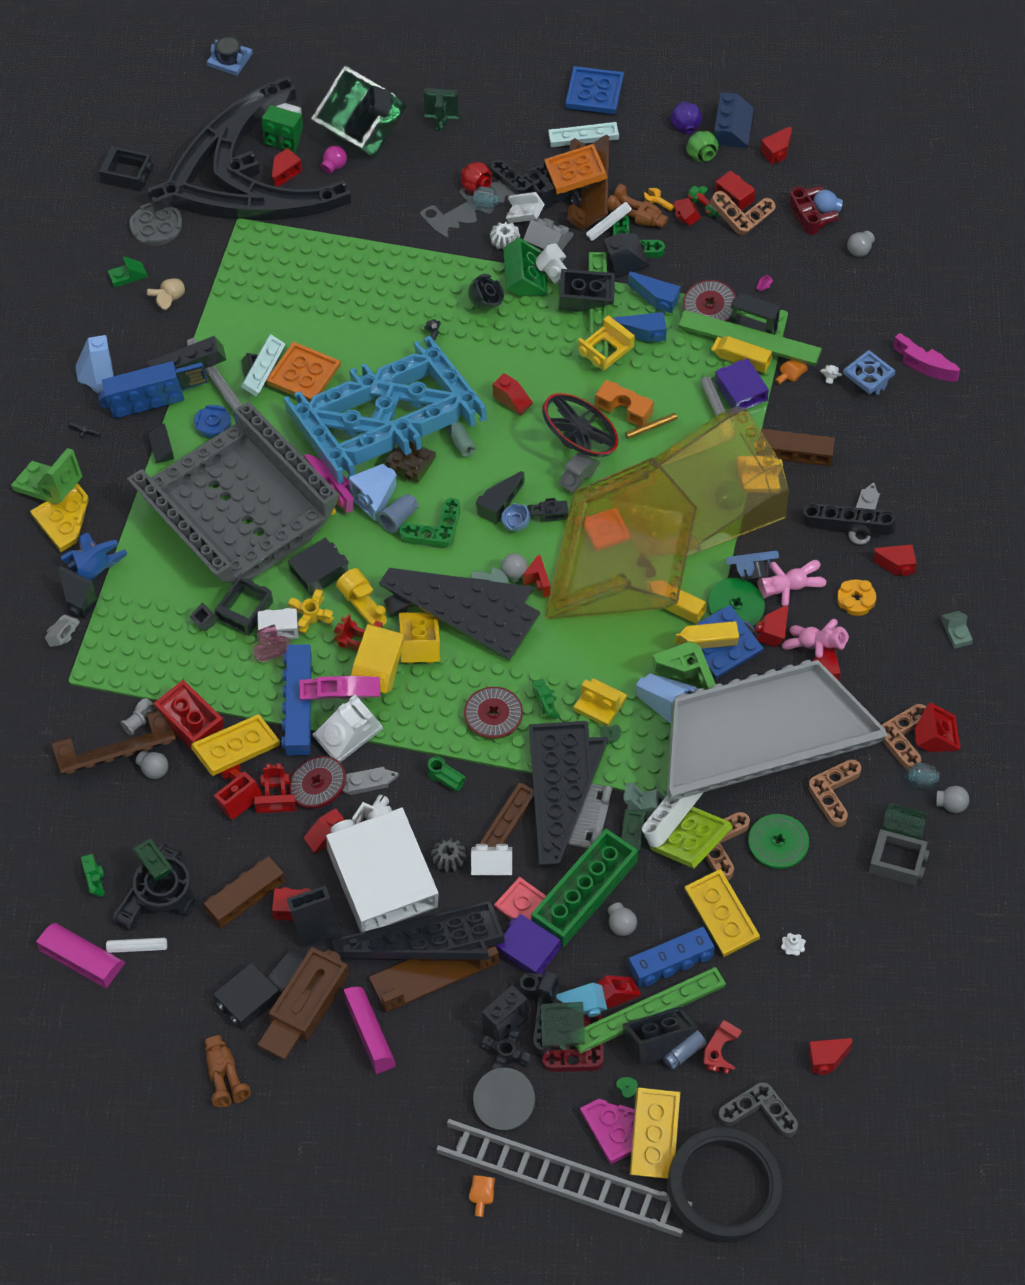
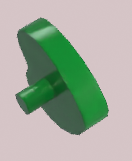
[616,1077,638,1099]

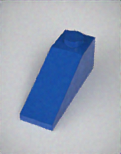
[628,271,680,313]
[612,312,667,342]

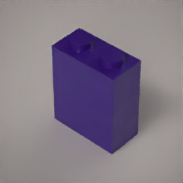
[715,358,769,414]
[496,914,562,974]

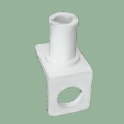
[352,795,389,825]

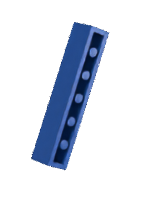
[282,644,312,756]

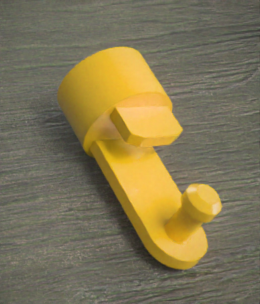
[336,568,387,627]

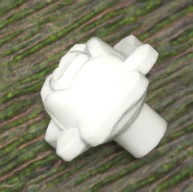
[820,365,842,384]
[781,933,806,956]

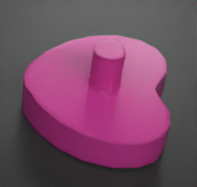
[756,275,773,292]

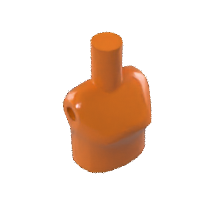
[775,360,808,385]
[469,1175,495,1217]

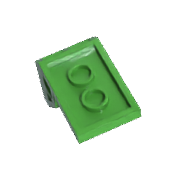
[11,448,83,505]
[653,642,716,690]

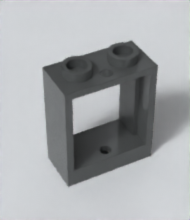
[869,829,930,886]

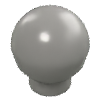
[847,231,875,257]
[501,553,527,582]
[136,751,168,779]
[937,786,969,813]
[607,903,637,936]

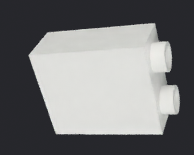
[326,806,438,932]

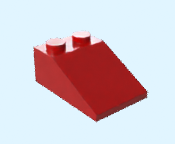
[154,680,223,752]

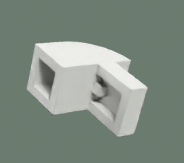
[536,243,567,284]

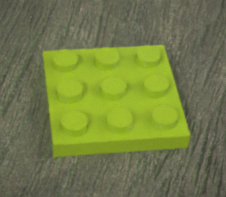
[649,807,733,868]

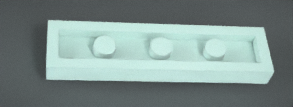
[548,122,619,147]
[241,334,285,396]

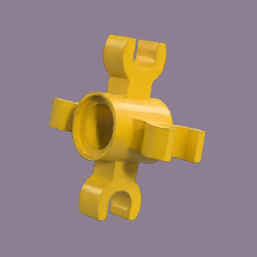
[288,589,334,633]

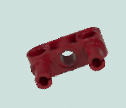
[789,185,839,235]

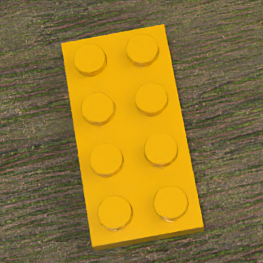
[191,714,280,776]
[685,869,760,957]
[630,1088,680,1179]

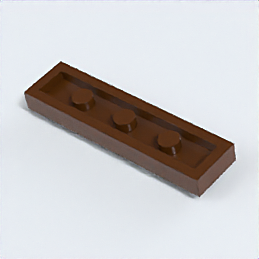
[480,782,534,847]

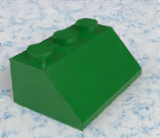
[503,237,547,296]

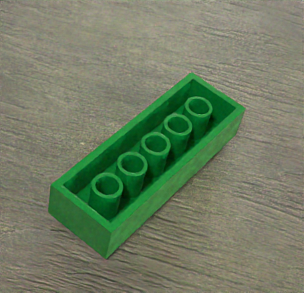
[531,829,638,948]

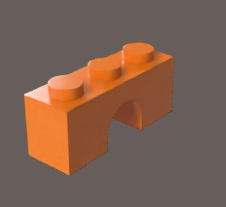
[595,380,654,427]

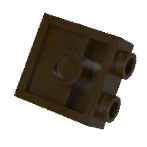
[385,441,436,483]

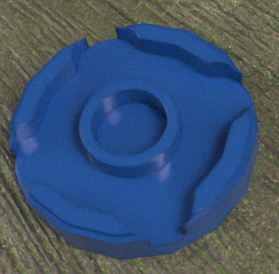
[194,405,231,438]

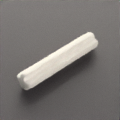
[586,202,631,241]
[106,937,167,953]

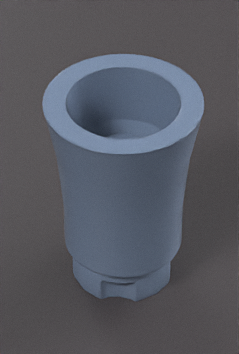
[377,494,419,533]
[662,1030,707,1070]

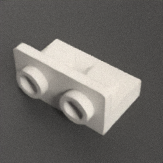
[506,192,545,223]

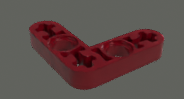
[543,1014,604,1072]

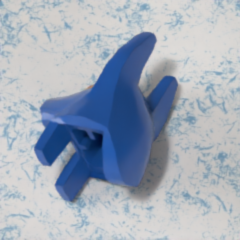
[61,533,127,581]

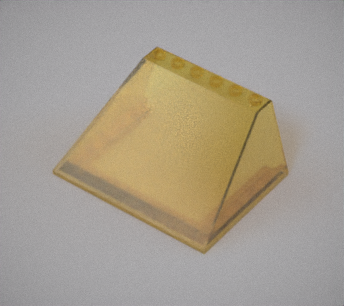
[545,457,697,619]

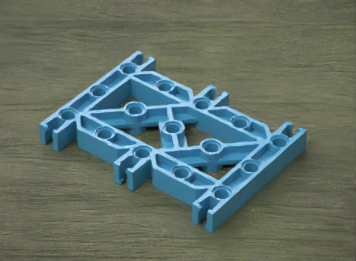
[284,336,487,484]

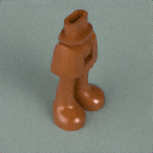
[608,184,668,228]

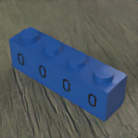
[629,927,714,987]

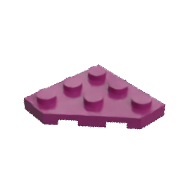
[580,1099,635,1165]

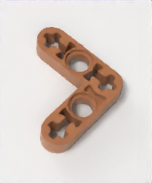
[711,191,775,235]
[882,704,926,771]
[809,760,861,827]
[705,812,750,880]

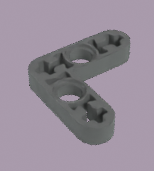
[719,1083,798,1137]

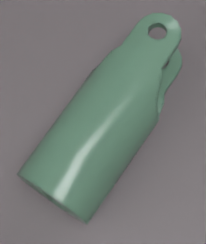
[447,421,476,457]

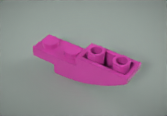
[893,333,960,382]
[304,454,354,513]
[300,676,381,701]

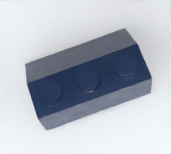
[714,92,754,148]

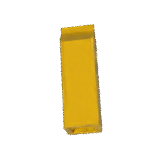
[711,336,772,373]
[647,581,706,624]
[674,621,739,649]

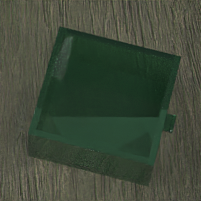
[312,65,407,159]

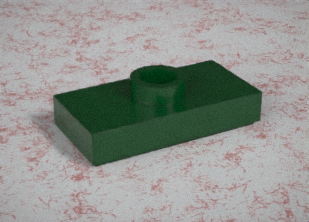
[621,809,645,852]
[133,838,173,881]

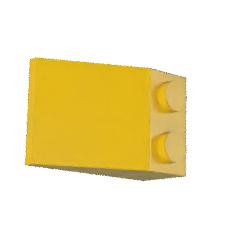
[399,612,440,664]
[351,624,405,693]

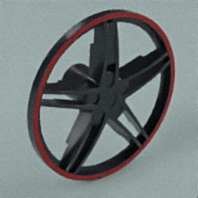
[542,393,618,457]

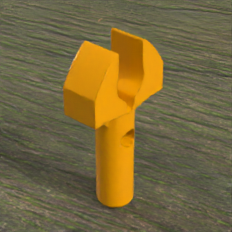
[644,188,674,211]

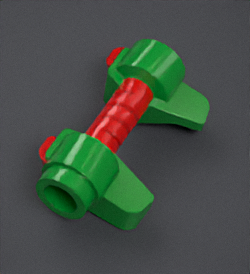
[688,186,724,217]

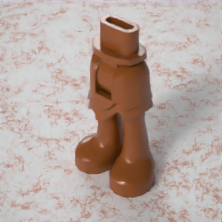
[205,1035,251,1107]

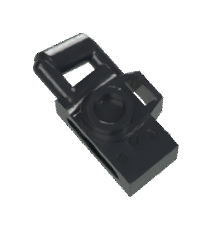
[527,498,569,522]

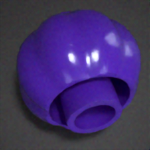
[670,102,703,134]

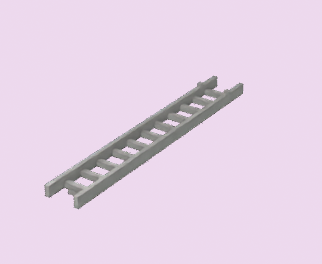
[437,1119,692,1238]

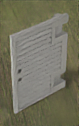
[569,784,613,848]

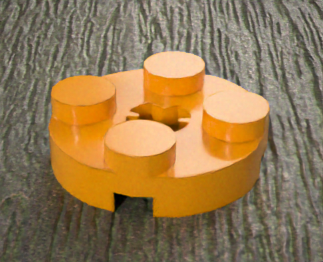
[837,580,876,616]

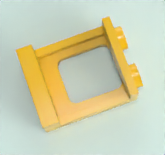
[578,315,635,371]

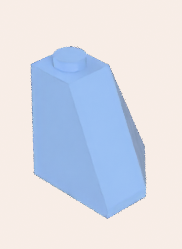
[75,335,114,393]
[349,464,397,522]
[636,673,698,723]

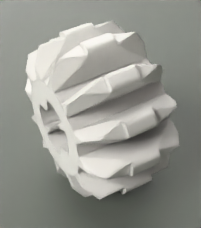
[490,221,520,250]

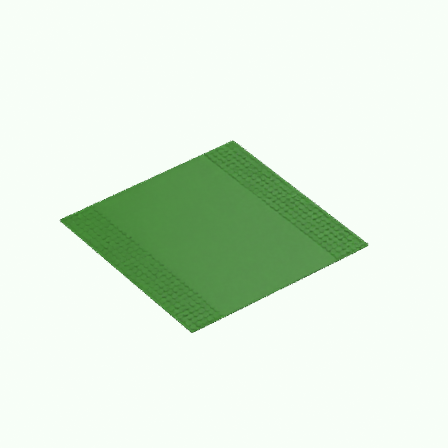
[69,219,788,797]

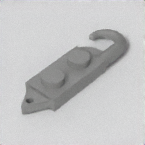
[848,483,880,545]
[343,767,399,795]

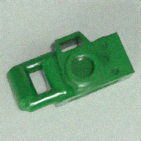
[533,679,559,719]
[81,854,105,897]

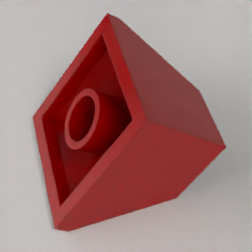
[915,703,960,752]

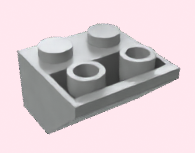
[524,218,574,250]

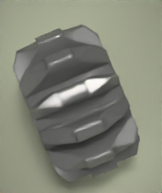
[431,837,466,873]

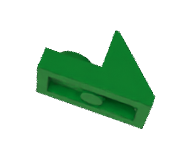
[108,257,148,288]

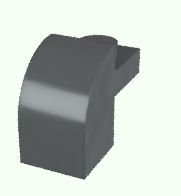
[559,452,600,493]

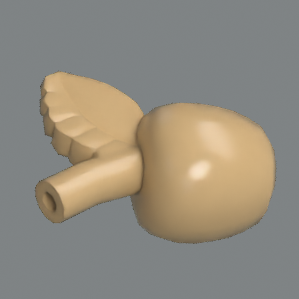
[147,278,185,310]

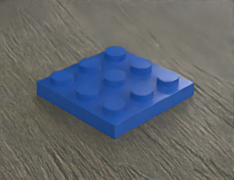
[565,66,624,114]
[696,605,764,680]

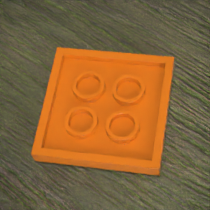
[544,144,607,194]
[266,342,341,402]

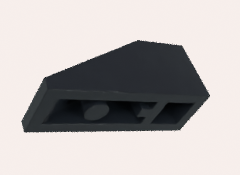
[476,471,525,523]

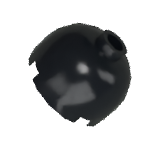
[468,274,504,311]

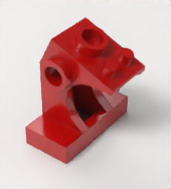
[333,614,383,651]
[255,764,296,813]
[702,1020,742,1074]

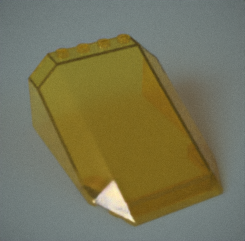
[609,406,789,557]

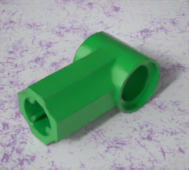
[428,756,466,792]

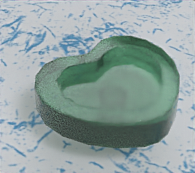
[600,725,621,744]

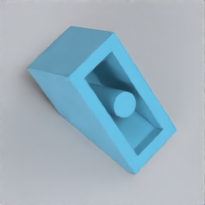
[556,983,607,1017]

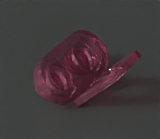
[253,624,291,662]

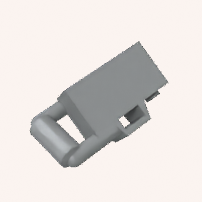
[45,614,80,647]

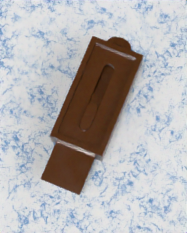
[258,947,349,1061]

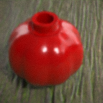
[461,162,492,194]

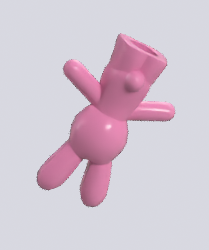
[757,560,826,606]
[782,619,849,658]

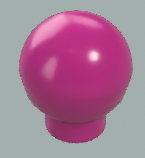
[320,146,347,174]

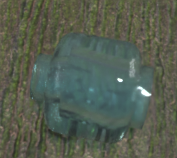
[473,187,499,210]
[908,762,939,789]

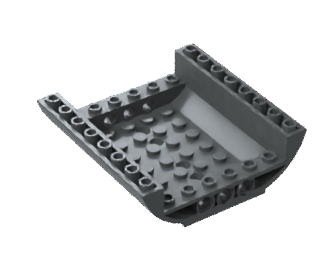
[127,401,339,583]

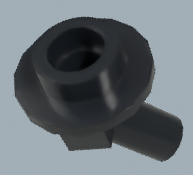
[424,319,441,341]

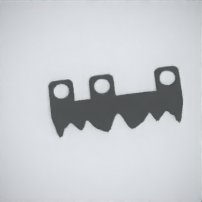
[420,173,517,237]

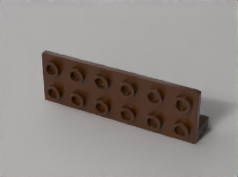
[567,134,609,230]
[51,710,176,774]
[370,946,499,1013]

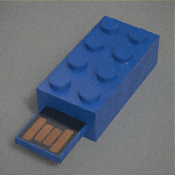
[99,361,208,419]

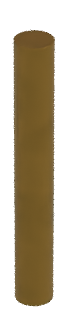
[625,413,678,439]

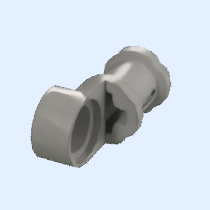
[120,698,155,736]

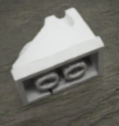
[312,695,383,763]

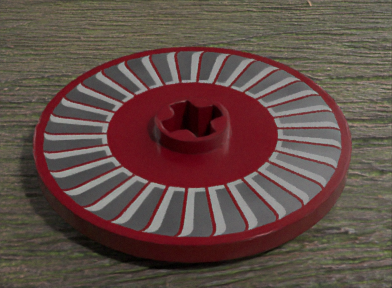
[683,280,737,322]
[464,687,523,739]
[289,756,346,809]

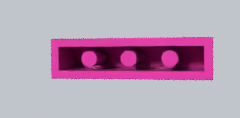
[36,923,125,988]
[344,987,396,1074]

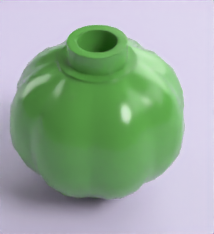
[686,131,719,162]

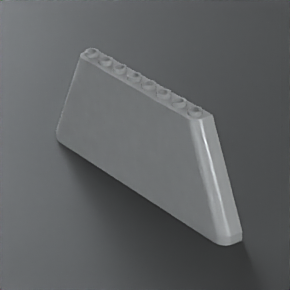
[666,660,888,801]

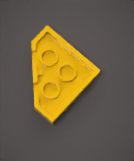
[30,484,89,552]

